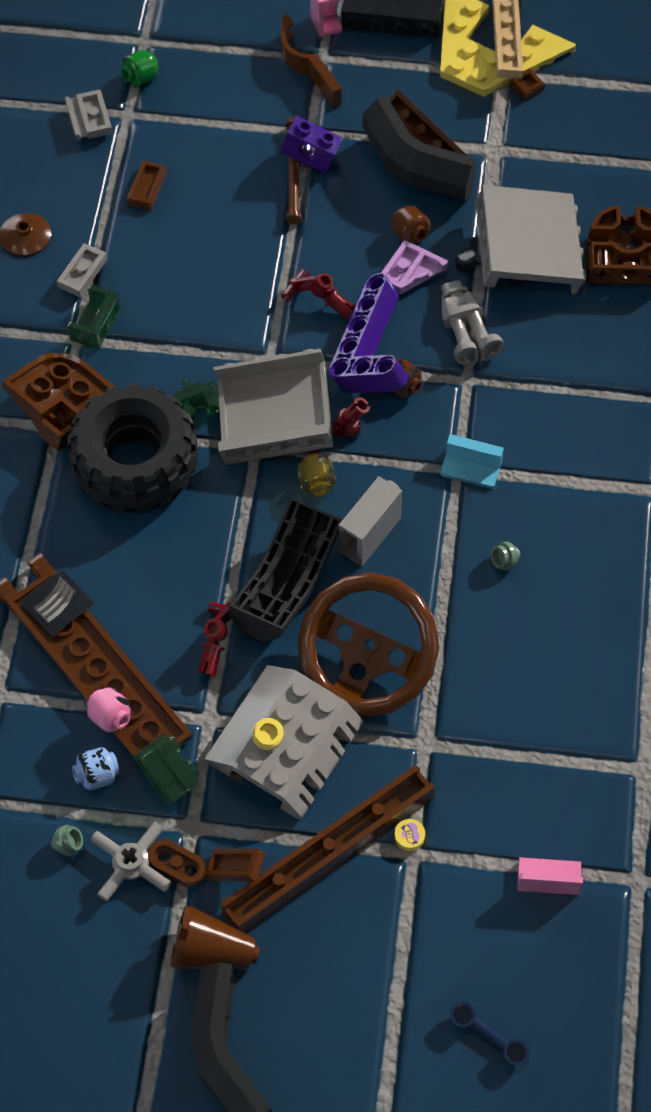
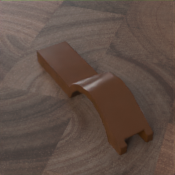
[281,13,342,109]

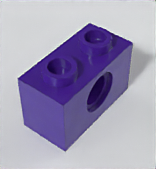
[280,115,343,174]

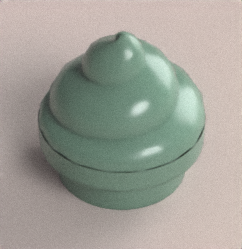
[491,541,521,570]
[51,825,83,856]

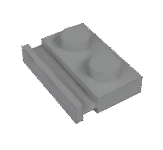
[65,89,113,142]

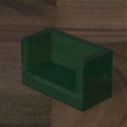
[67,285,121,350]

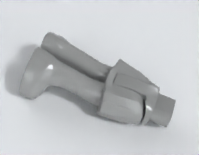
[441,280,504,366]

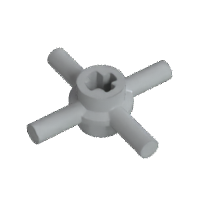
[91,822,171,901]

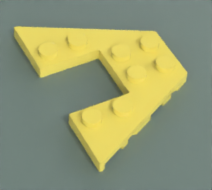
[440,0,576,97]

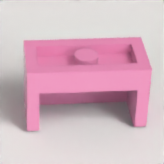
[310,0,342,37]

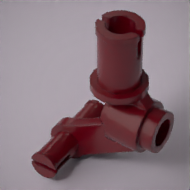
[281,269,356,320]
[309,397,370,457]
[197,601,232,676]

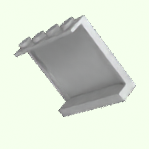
[476,185,586,295]
[213,349,333,465]

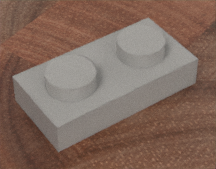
[57,243,107,297]

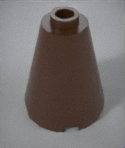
[170,906,260,969]

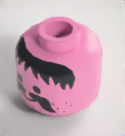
[87,687,132,732]

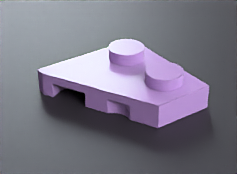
[381,240,449,294]

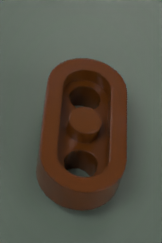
[148,839,206,887]

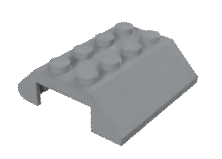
[204,665,363,819]

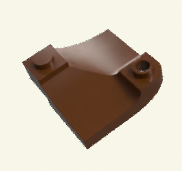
[1,353,114,451]

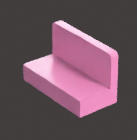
[518,857,583,895]

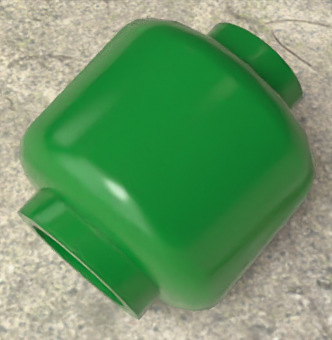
[121,49,159,87]

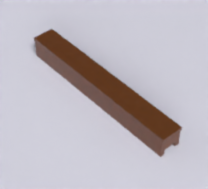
[220,765,435,933]

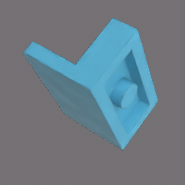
[440,434,504,489]

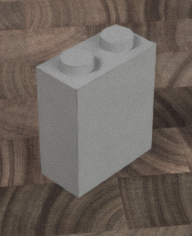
[339,476,402,567]

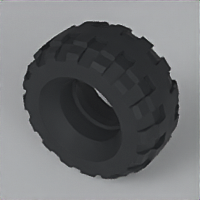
[67,384,198,513]

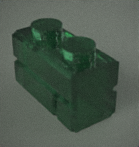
[132,733,200,805]

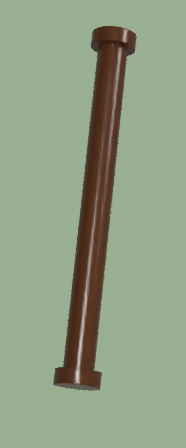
[285,117,302,224]

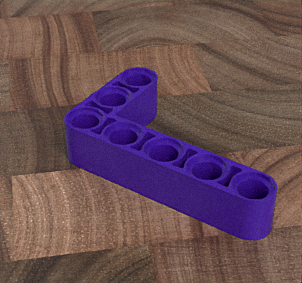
[329,273,408,393]

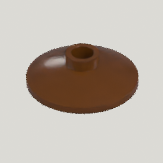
[0,213,51,257]

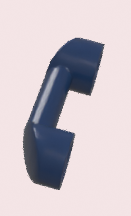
[450,1001,530,1066]

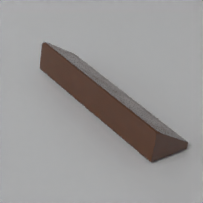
[389,89,468,156]

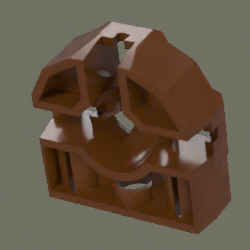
[586,206,651,285]

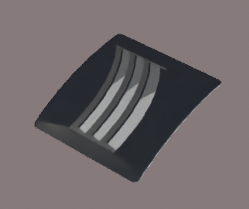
[21,571,95,636]

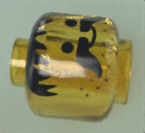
[297,453,336,497]

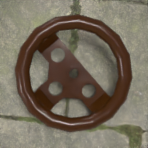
[297,572,440,717]

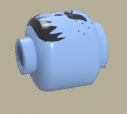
[72,747,119,790]

